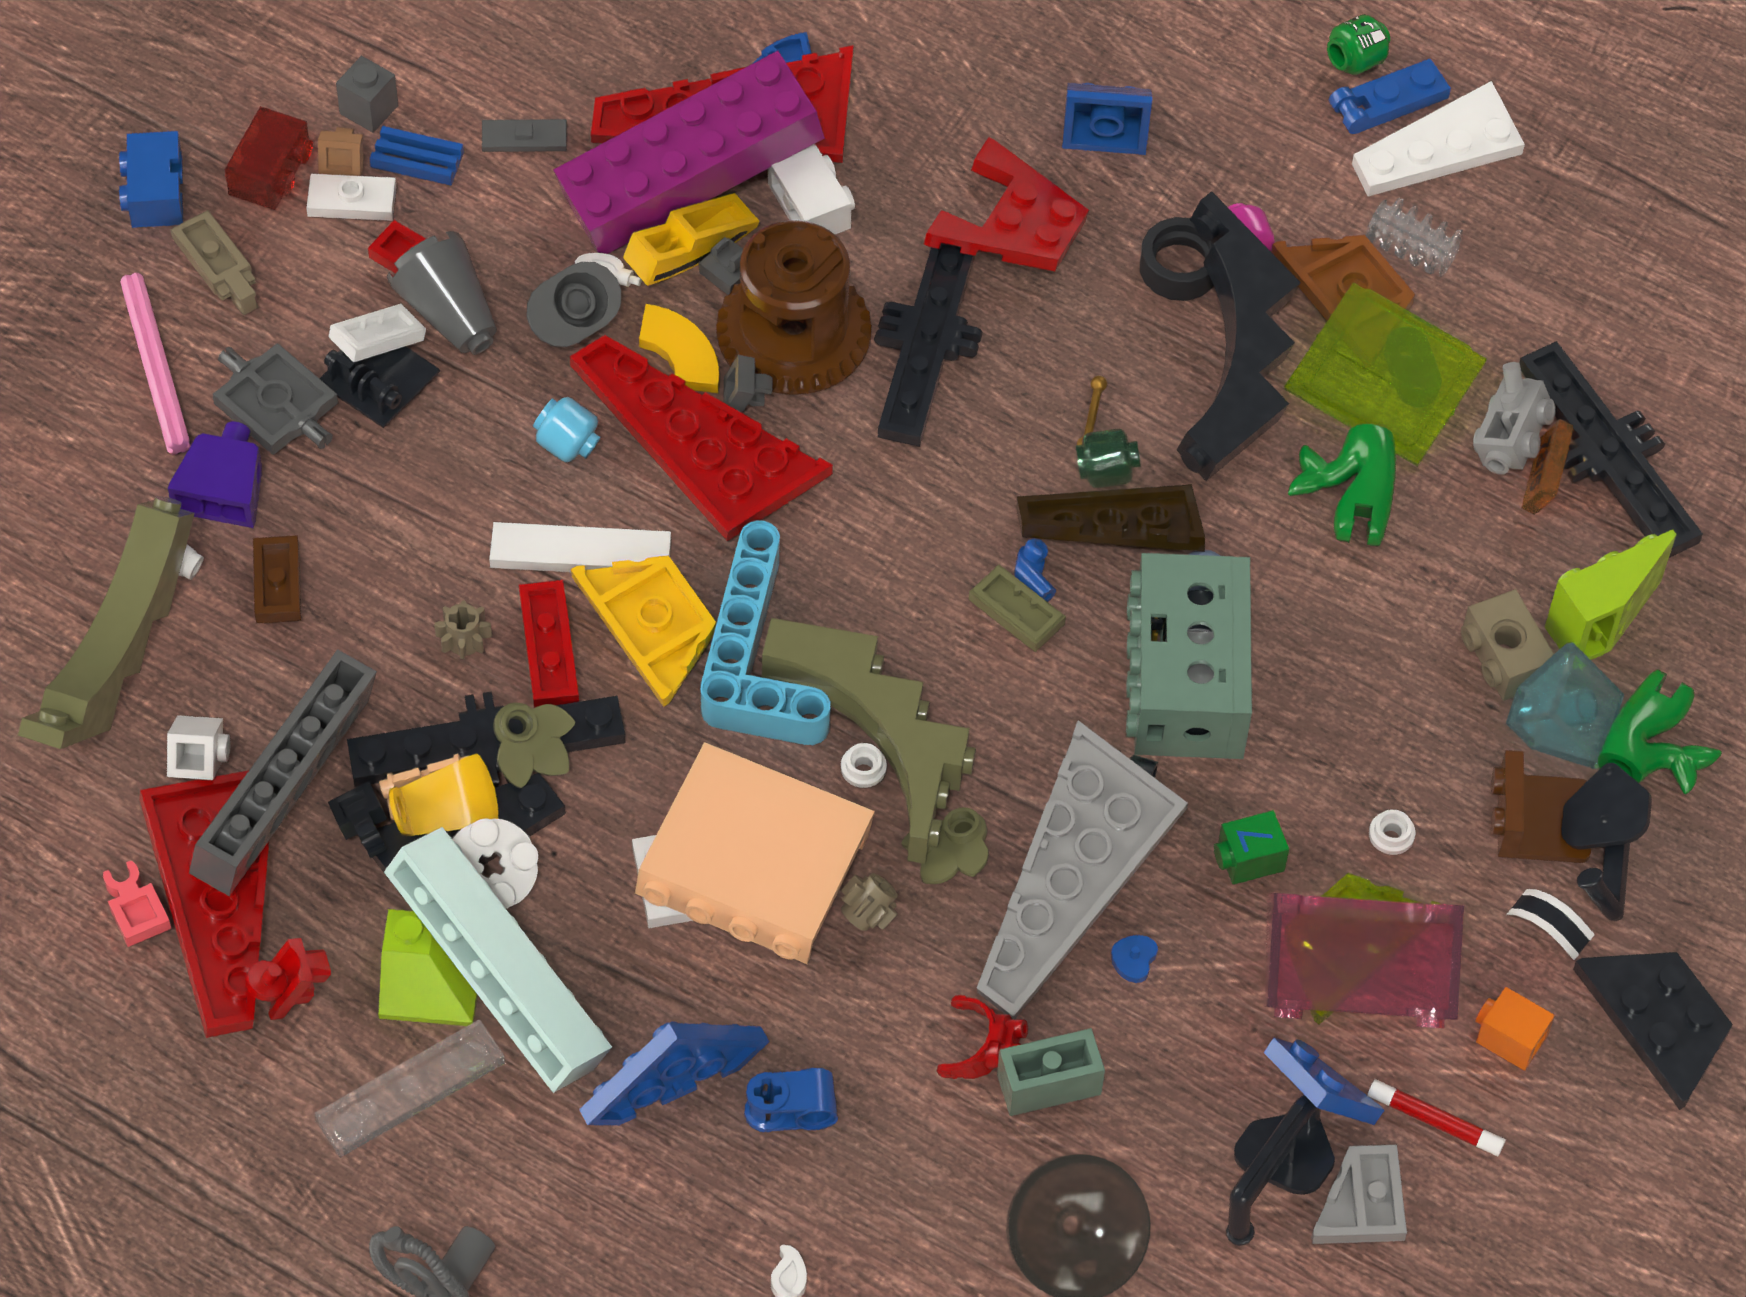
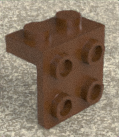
[1491,750,1591,863]

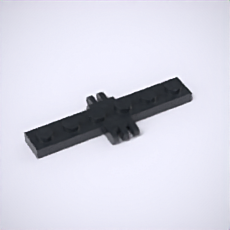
[874,243,983,447]
[1519,341,1703,558]
[347,691,626,788]

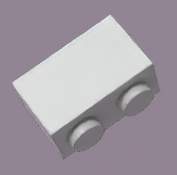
[768,144,855,234]

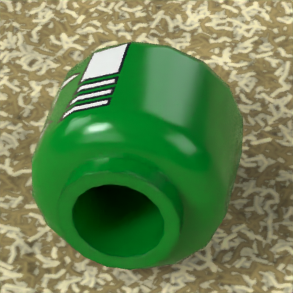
[1327,14,1390,75]

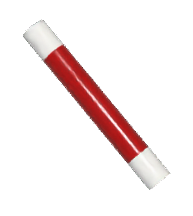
[1367,1079,1506,1157]

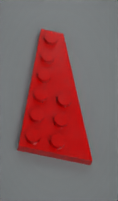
[139,770,269,1038]

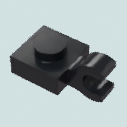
[328,781,387,858]

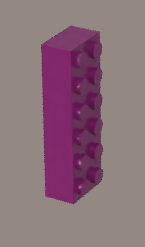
[553,51,825,254]

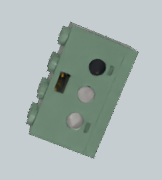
[1126,553,1252,759]

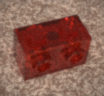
[224,106,313,210]

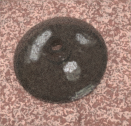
[1006,1154,1151,1297]

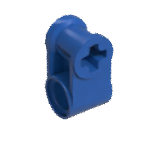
[744,1068,838,1132]

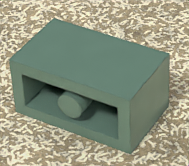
[997,1028,1105,1116]

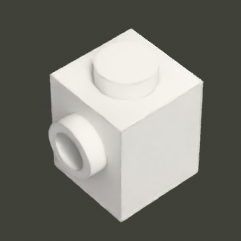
[167,715,230,780]

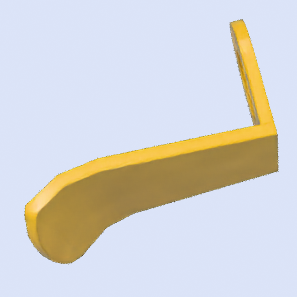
[389,753,498,836]

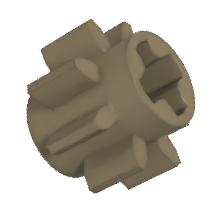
[434,600,492,659]
[841,873,898,931]

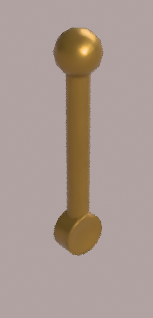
[1077,375,1108,455]

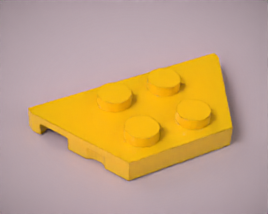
[570,555,717,707]

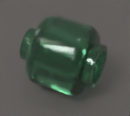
[1076,428,1141,488]

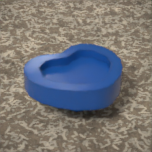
[1111,935,1158,983]

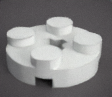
[452,819,538,909]

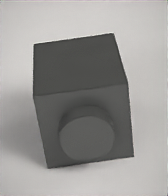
[336,55,398,133]

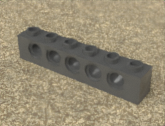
[189,649,377,896]

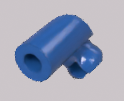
[1014,538,1056,602]

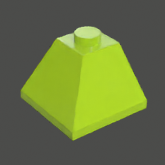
[378,909,478,1027]

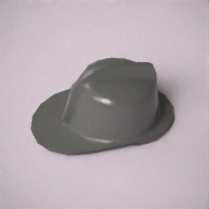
[527,262,621,347]

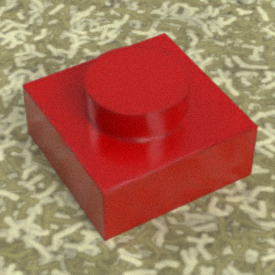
[368,220,426,274]

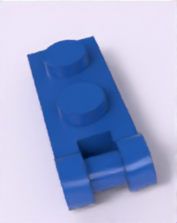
[1328,58,1451,134]

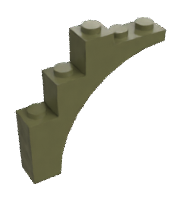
[762,618,976,864]

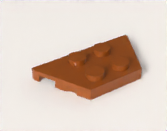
[1271,235,1415,369]

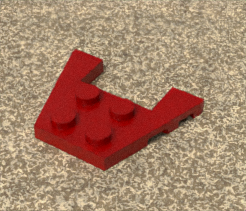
[924,137,1089,272]

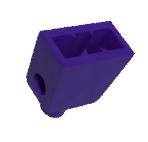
[168,421,262,528]

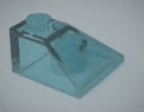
[1506,642,1624,769]

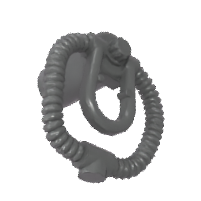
[369,1226,496,1297]

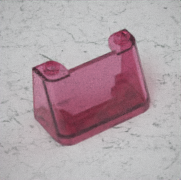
[1265,893,1464,1028]

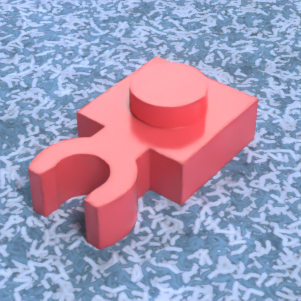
[103,861,171,947]

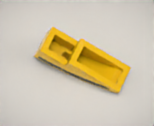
[623,193,760,286]

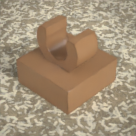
[318,127,363,176]

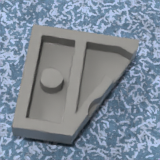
[1311,1145,1407,1244]

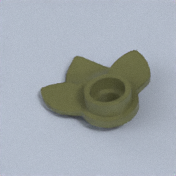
[493,702,575,788]
[901,807,989,884]

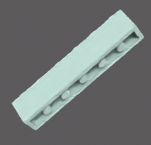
[384,827,612,1093]

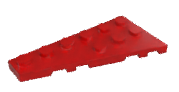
[591,45,854,163]
[570,335,833,541]

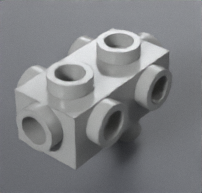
[1473,362,1555,474]

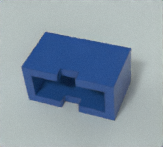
[119,131,183,228]

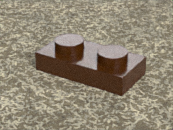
[253,535,301,624]

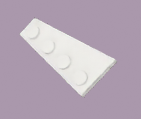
[1352,81,1525,196]

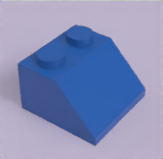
[1062,83,1152,155]

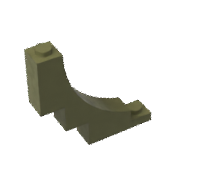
[18,496,195,749]

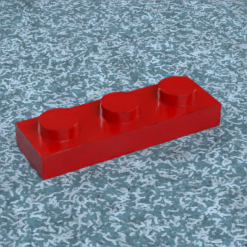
[519,580,579,708]

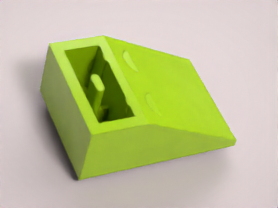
[1545,530,1677,668]

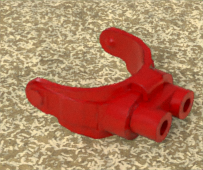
[937,995,1028,1079]

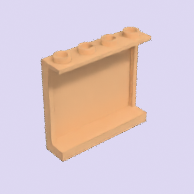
[635,742,875,964]

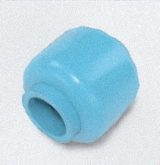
[533,397,601,462]

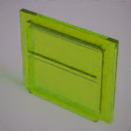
[1284,283,1487,467]

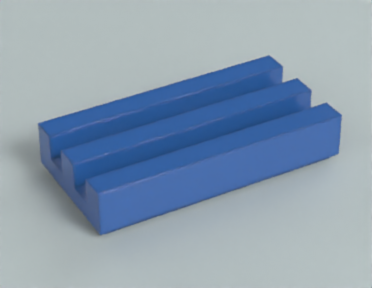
[370,126,464,185]

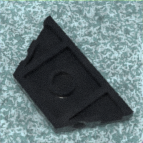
[1573,952,1733,1110]

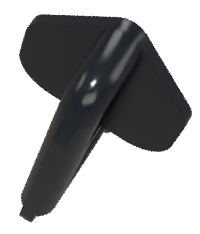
[1561,763,1652,921]
[1226,1095,1335,1246]

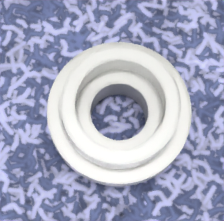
[841,743,887,788]
[1369,810,1416,855]

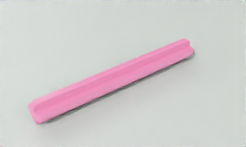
[120,273,191,455]

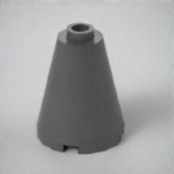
[387,231,497,355]

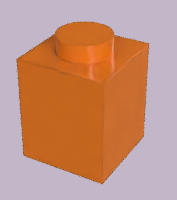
[1475,987,1555,1071]

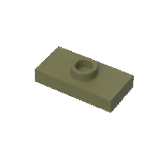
[969,564,1066,652]

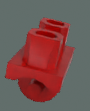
[245,938,331,1020]

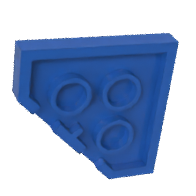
[579,1021,770,1126]

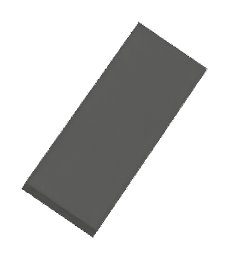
[482,119,567,152]

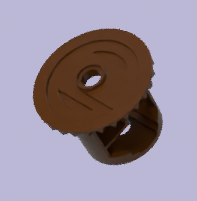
[716,220,872,395]

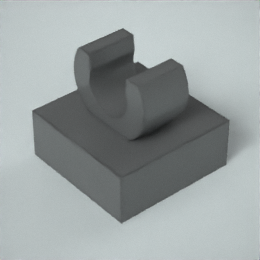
[699,237,743,295]
[723,355,772,413]

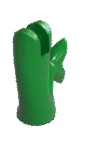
[1288,424,1396,546]
[1598,669,1722,794]

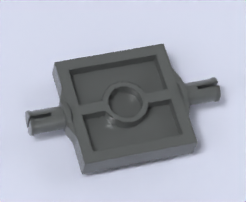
[212,343,338,455]

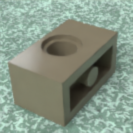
[1461,589,1558,701]

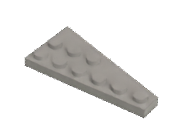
[977,720,1188,1020]

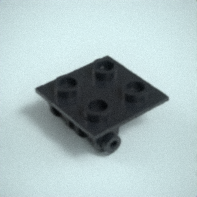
[319,346,440,428]

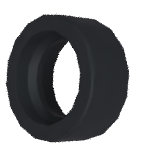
[1140,217,1214,301]

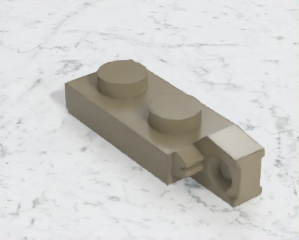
[170,210,258,316]

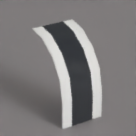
[1506,889,1595,960]

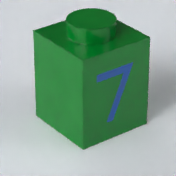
[1214,810,1289,885]

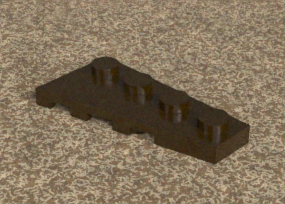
[1017,484,1205,552]

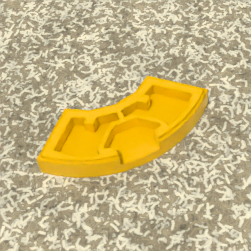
[639,304,719,393]

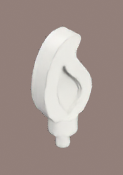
[575,253,642,287]
[771,1245,807,1297]

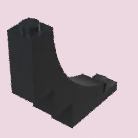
[1177,191,1301,481]

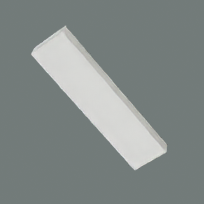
[489,522,671,572]

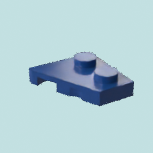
[1264,1037,1384,1125]

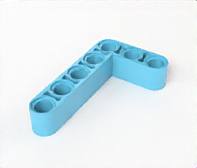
[701,520,830,745]

